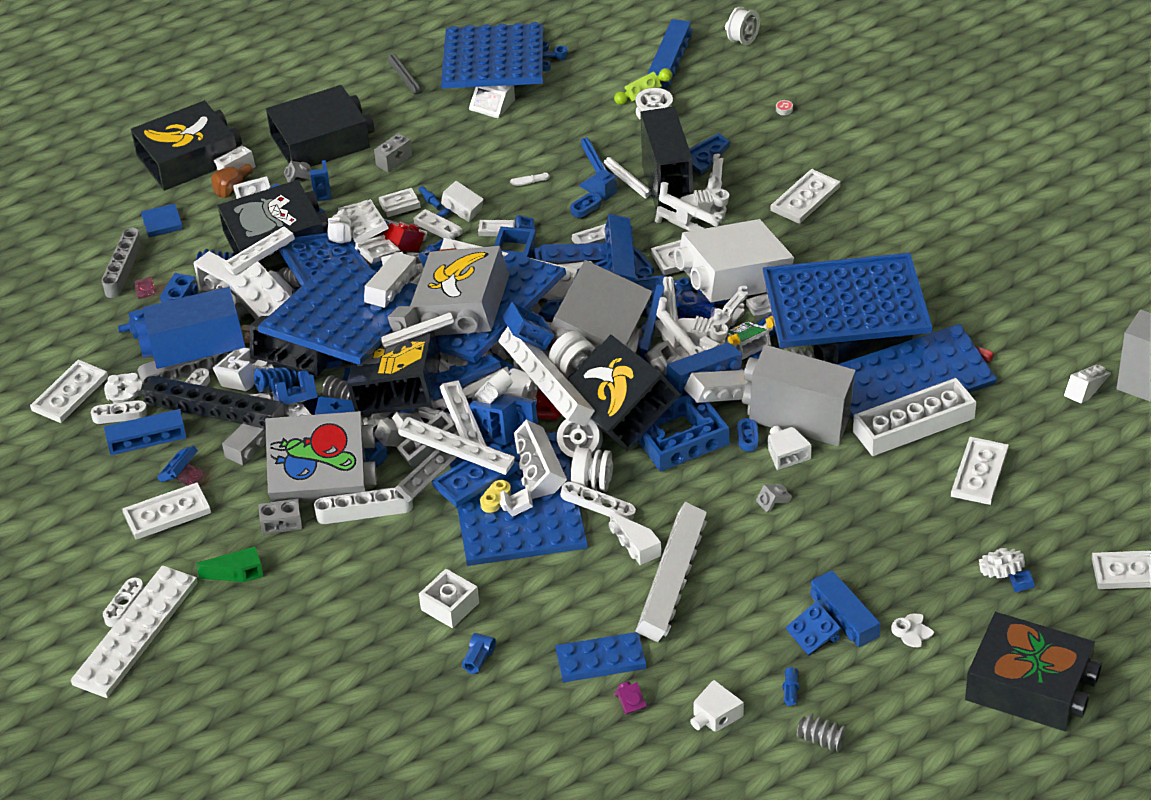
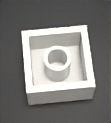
[419,569,479,628]

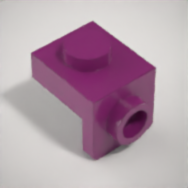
[614,681,646,715]

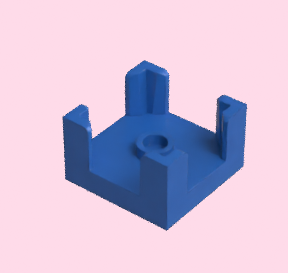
[270,370,317,405]

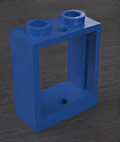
[494,226,536,259]
[502,302,555,351]

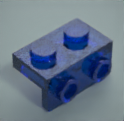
[676,290,717,320]

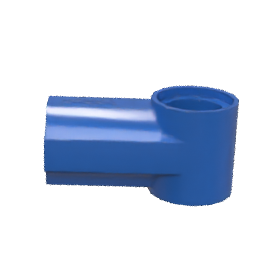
[462,633,496,674]

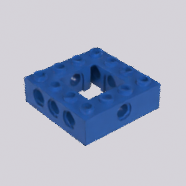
[637,388,729,472]

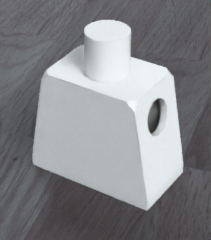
[768,426,811,470]
[691,680,744,731]

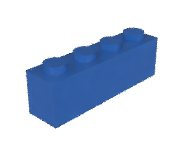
[666,342,742,391]
[104,409,186,455]
[810,570,880,647]

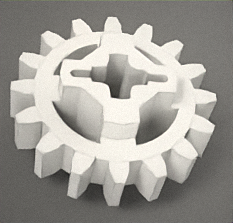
[979,548,1025,578]

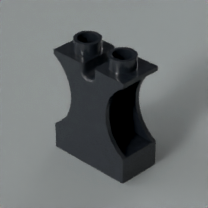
[250,289,328,376]

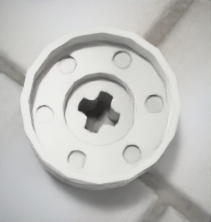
[571,447,613,492]

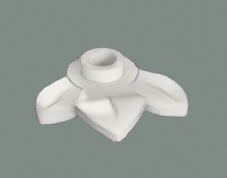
[891,614,934,647]

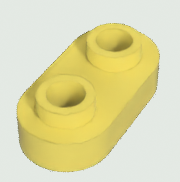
[480,480,511,513]

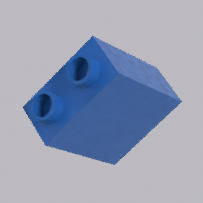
[135,287,245,369]

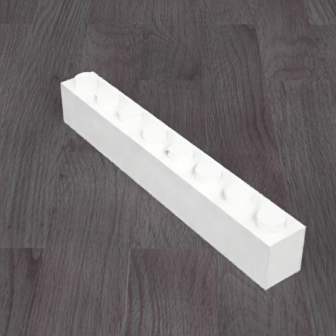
[499,327,595,427]
[635,502,707,642]

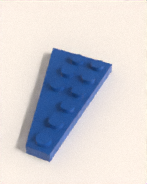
[397,355,501,413]

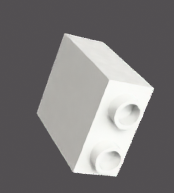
[674,219,794,302]

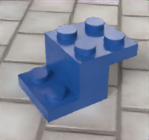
[470,394,538,445]

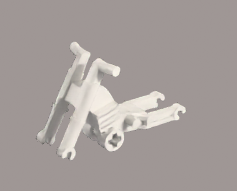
[655,154,729,231]
[654,286,748,358]

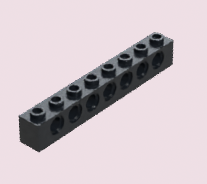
[141,376,286,429]

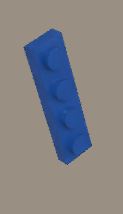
[541,243,607,264]
[637,284,664,358]

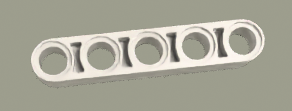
[472,369,513,404]
[314,488,413,524]

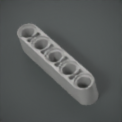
[102,227,141,298]
[137,352,229,386]

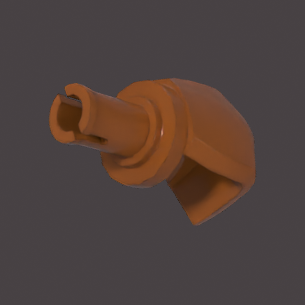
[211,164,253,198]

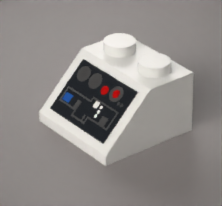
[469,85,515,119]

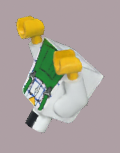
[725,316,775,360]

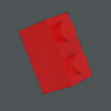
[373,222,426,252]

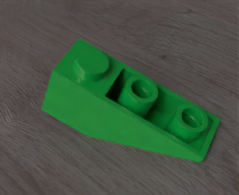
[196,546,264,582]

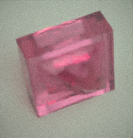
[134,277,156,299]
[177,463,204,486]

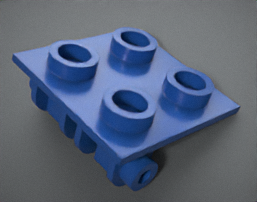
[785,601,841,656]

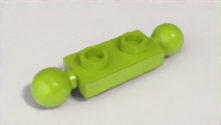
[614,68,672,105]

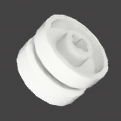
[549,331,596,378]

